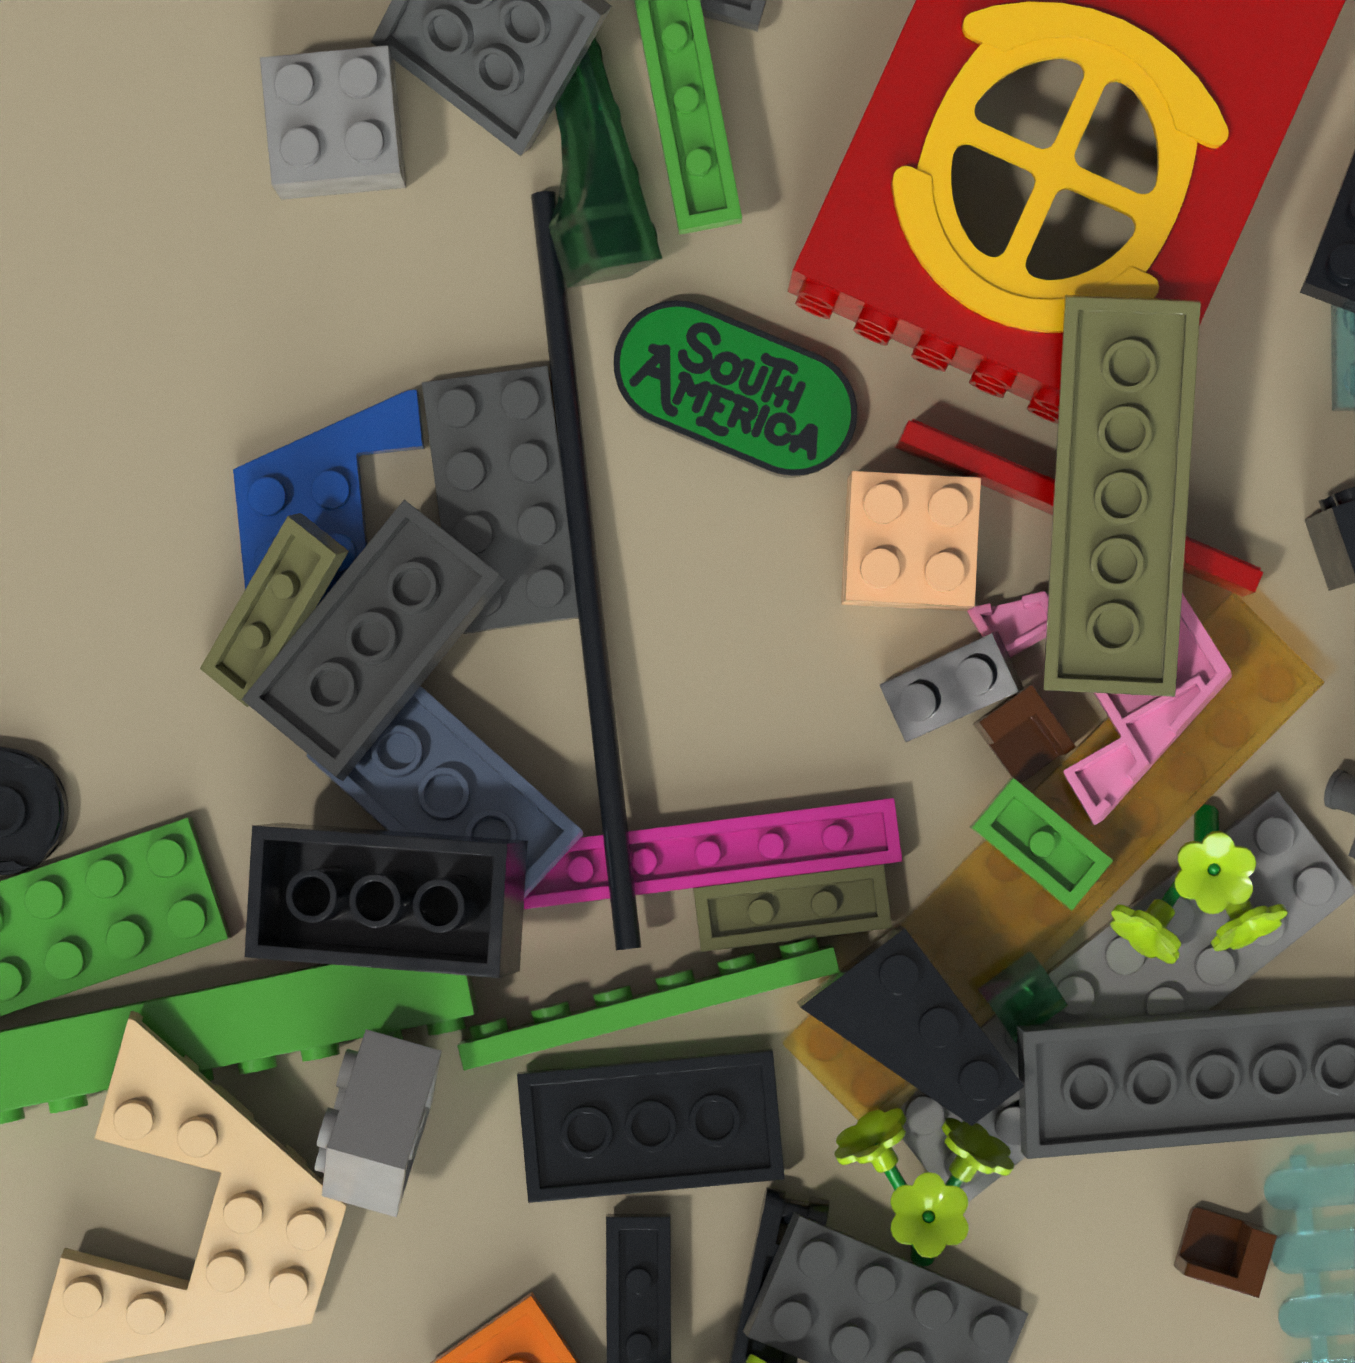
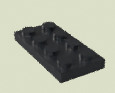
[517,1049,785,1203]

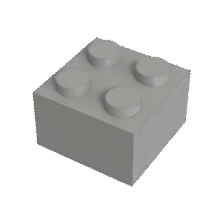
[260,45,406,200]
[314,1029,442,1217]

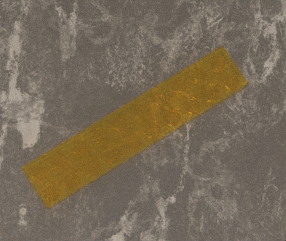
[781,592,1325,1120]

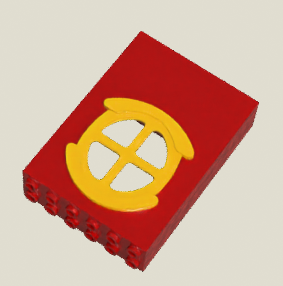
[787,0,1346,424]

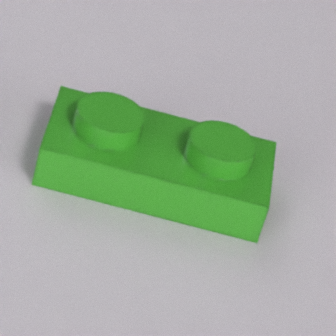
[970,778,1113,911]

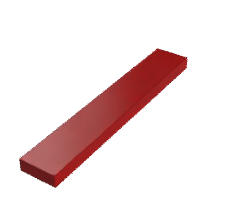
[895,419,1264,597]

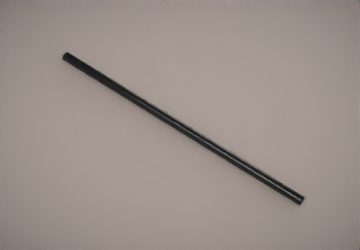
[531,191,642,951]

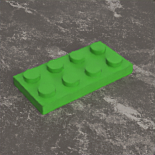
[0,817,232,1016]

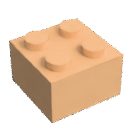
[841,471,981,611]

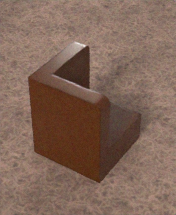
[973,685,1076,783]
[1173,1206,1277,1298]

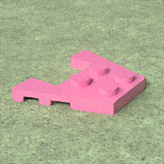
[967,591,1232,825]

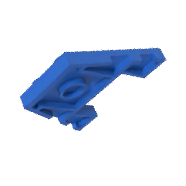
[233,389,424,607]

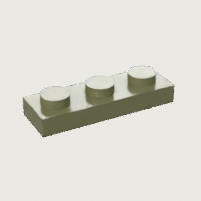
[200,513,349,707]
[693,864,892,952]

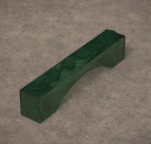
[549,38,662,288]

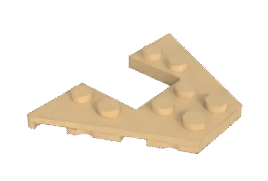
[31,1011,347,1363]

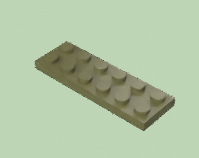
[1043,295,1201,697]

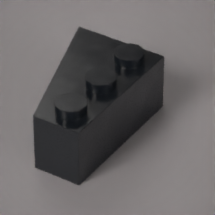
[797,925,1024,1126]

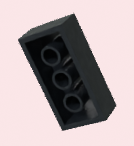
[244,823,528,978]

